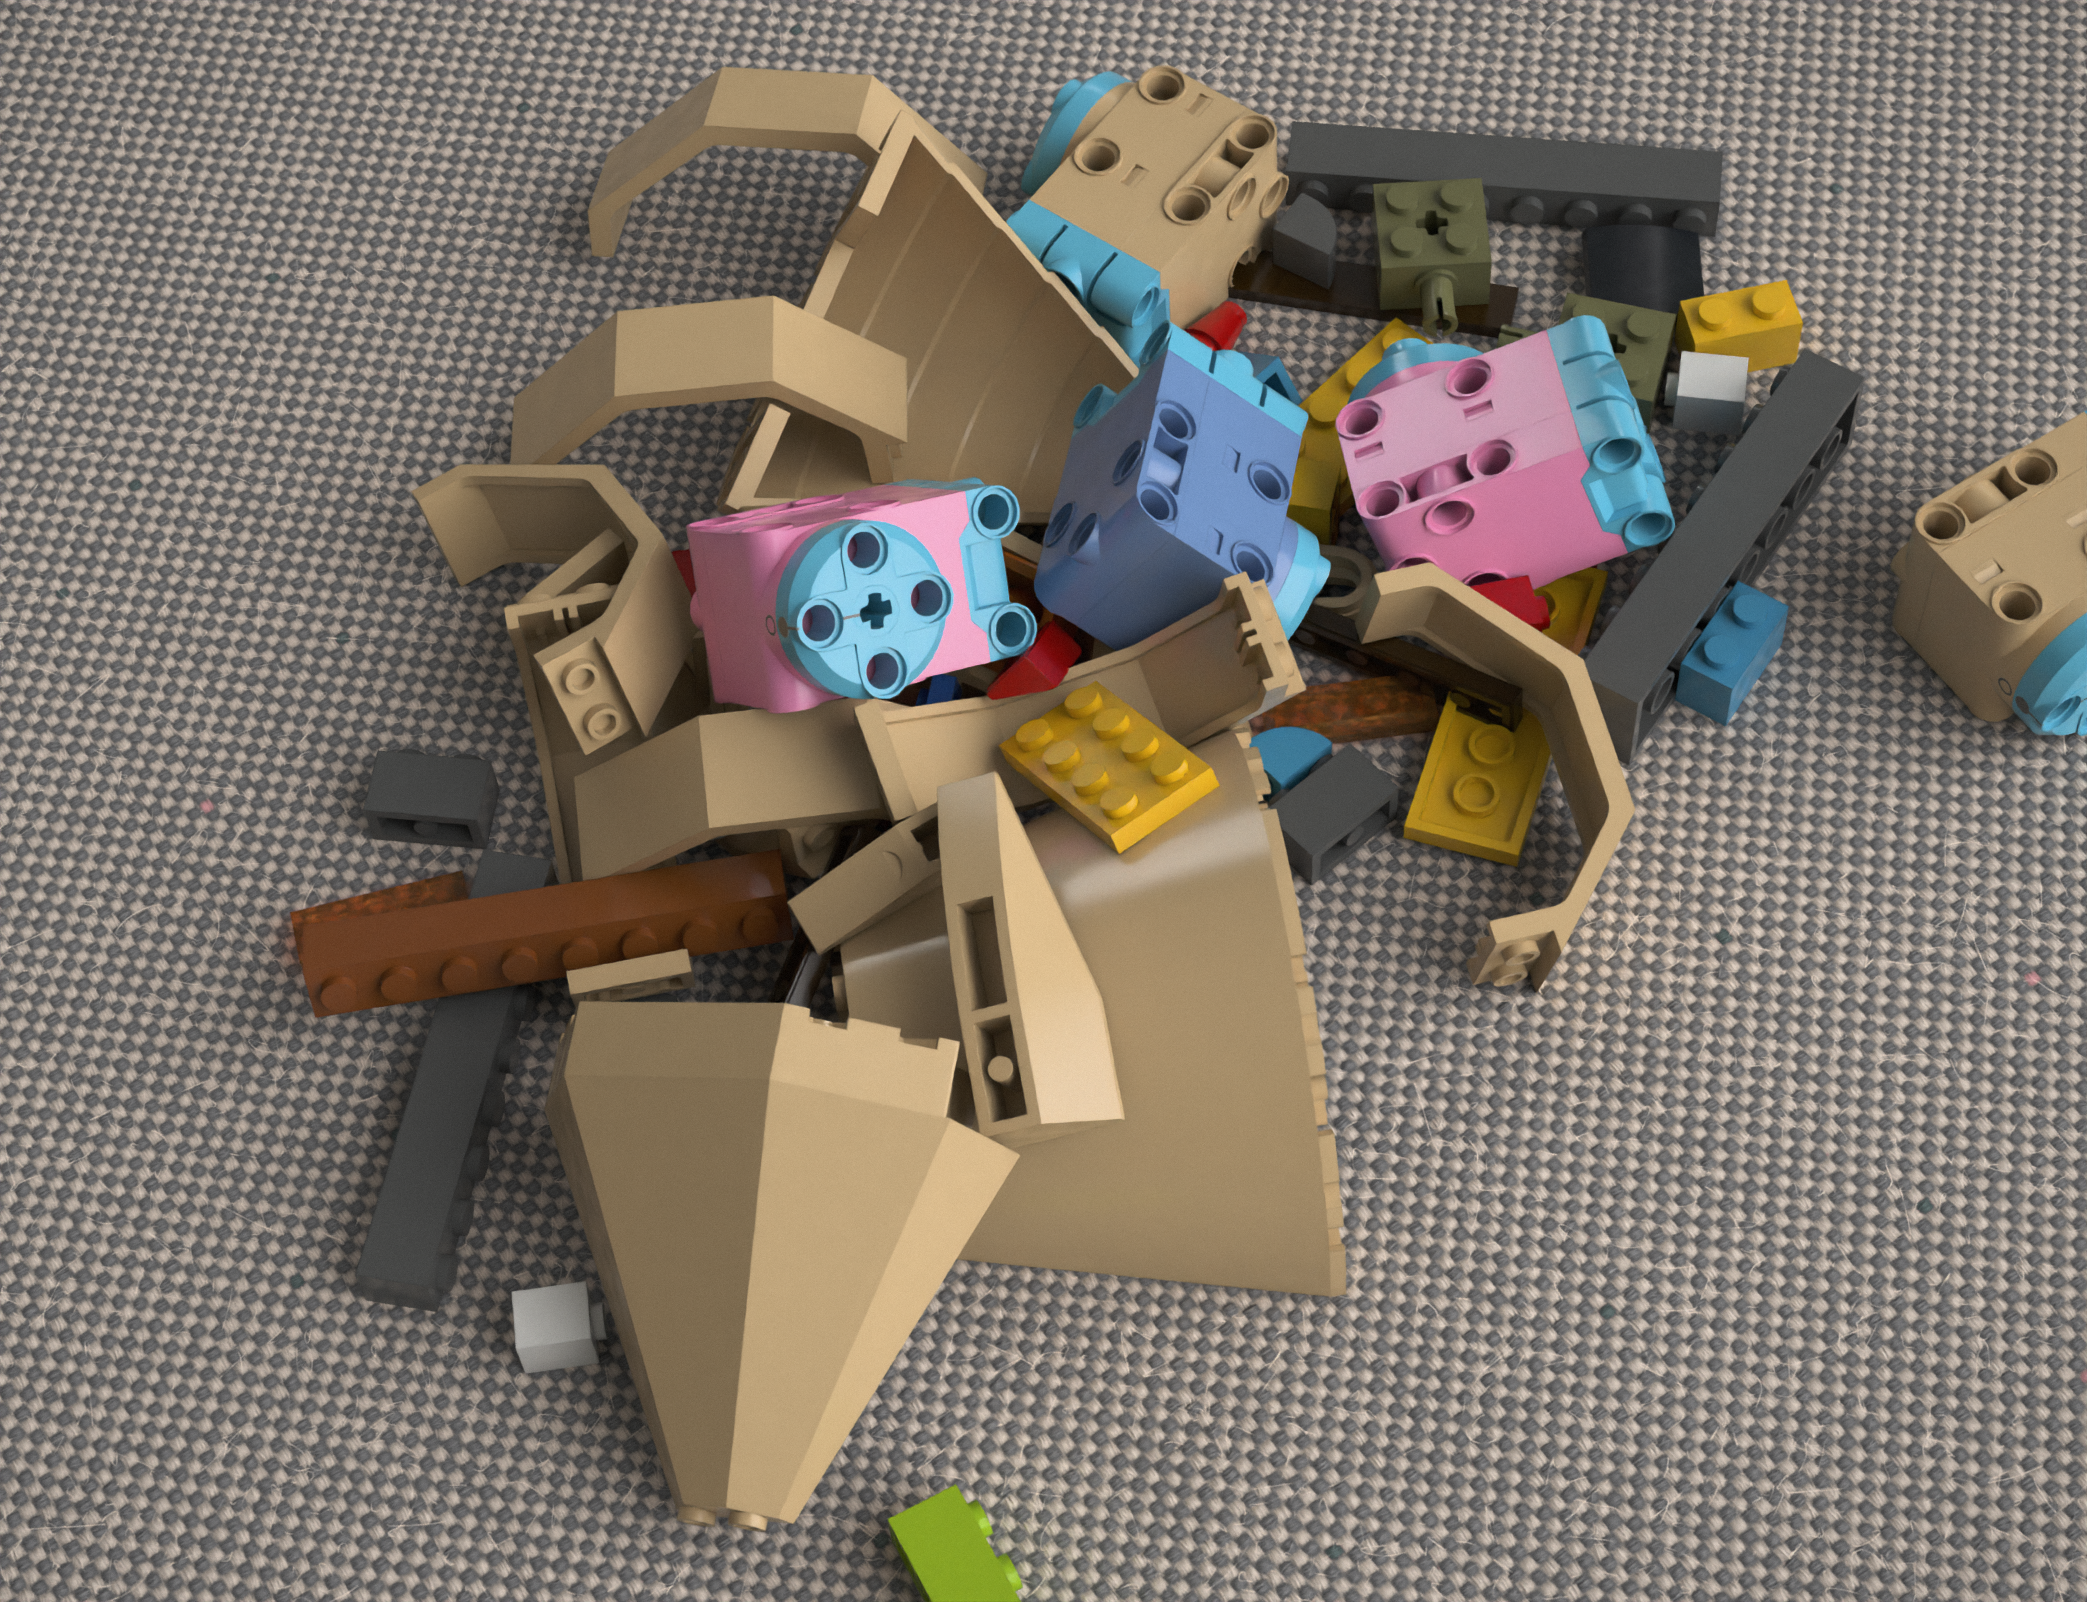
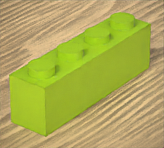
[887,1484,1023,1602]

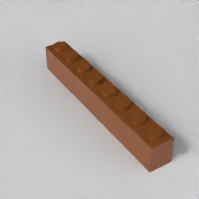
[302,849,794,1018]

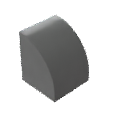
[1273,193,1337,289]

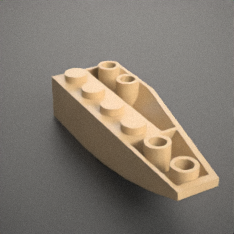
[936,772,1125,1149]

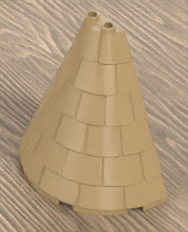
[716,110,1139,526]

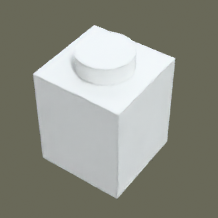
[1664,351,1749,435]
[512,1281,608,1374]

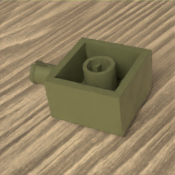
[1371,178,1492,337]
[1496,292,1676,434]

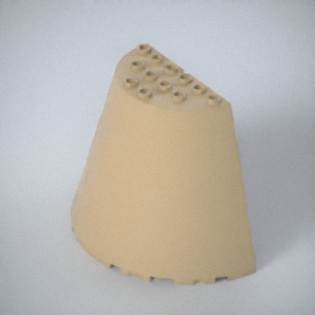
[830,727,1346,1297]

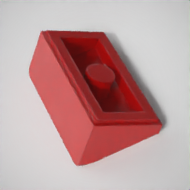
[986,619,1082,700]

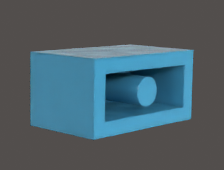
[1675,581,1789,726]

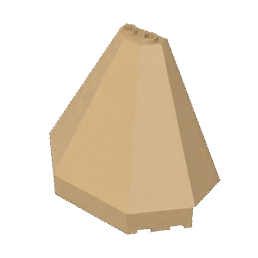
[544,1001,1020,1532]

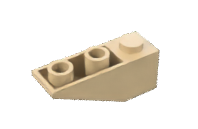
[787,802,942,956]

